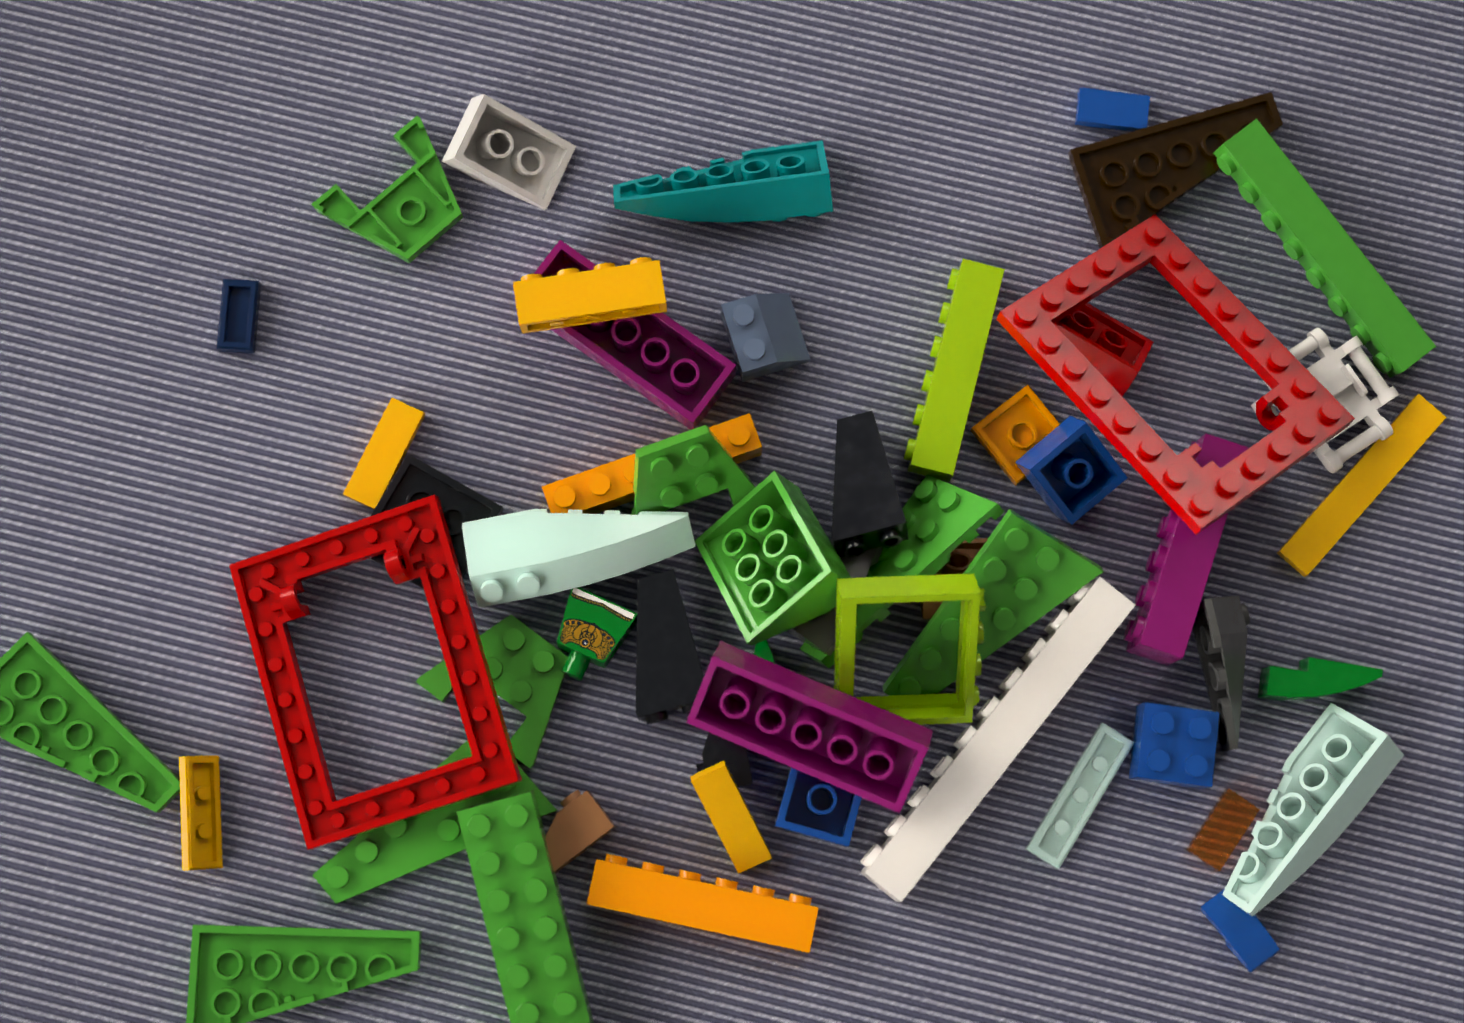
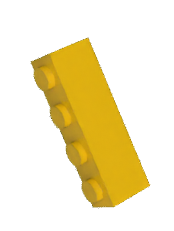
[513,257,667,334]

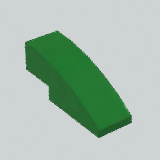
[1258,657,1383,700]

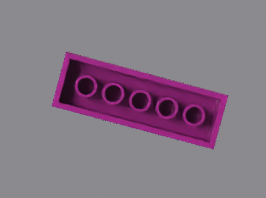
[534,240,736,430]
[1123,433,1249,665]
[686,641,933,813]

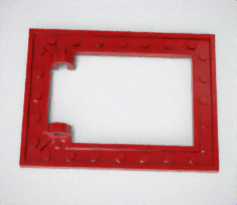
[996,214,1355,535]
[229,495,522,850]

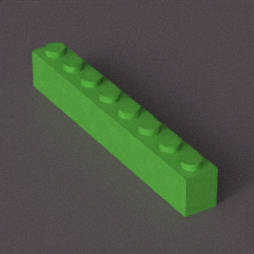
[1214,118,1436,378]

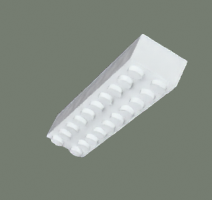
[860,577,1135,902]

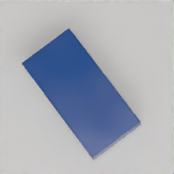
[1075,87,1150,132]

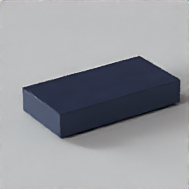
[216,279,261,353]

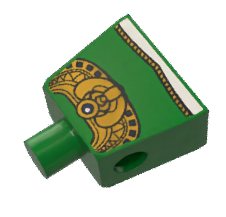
[557,587,637,681]

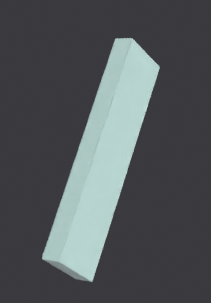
[1025,722,1134,869]

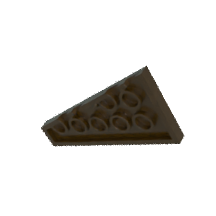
[1068,92,1283,248]

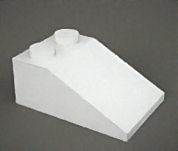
[442,94,576,210]

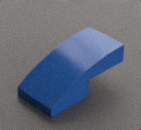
[1201,889,1280,973]

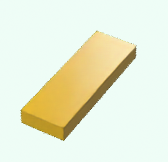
[343,397,426,510]
[179,755,223,871]
[690,761,772,874]

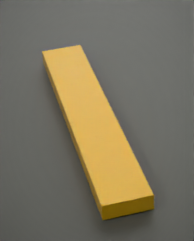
[1277,394,1447,577]

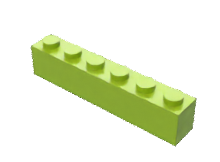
[903,259,1005,482]

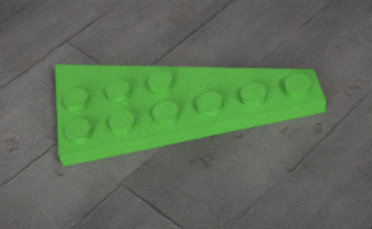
[800,474,1005,668]
[882,509,1104,696]
[0,632,180,813]
[312,740,558,904]
[186,924,422,1023]

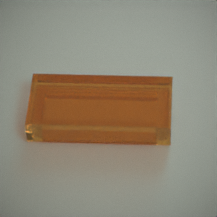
[1186,788,1260,872]

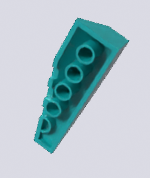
[613,140,833,223]

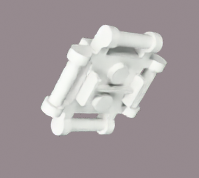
[1251,327,1400,474]

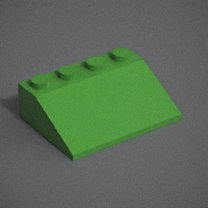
[695,470,851,646]

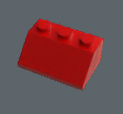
[1055,303,1154,397]

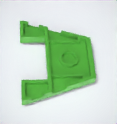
[312,115,463,263]
[632,425,755,515]
[416,614,568,769]

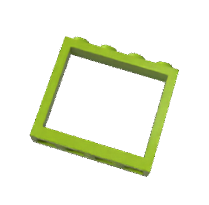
[834,573,986,725]

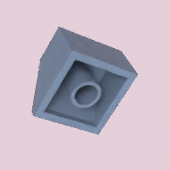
[721,293,811,382]

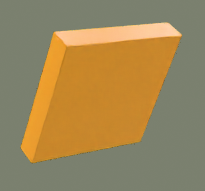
[970,385,1060,486]

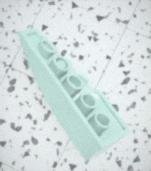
[462,509,695,608]
[1222,703,1404,917]

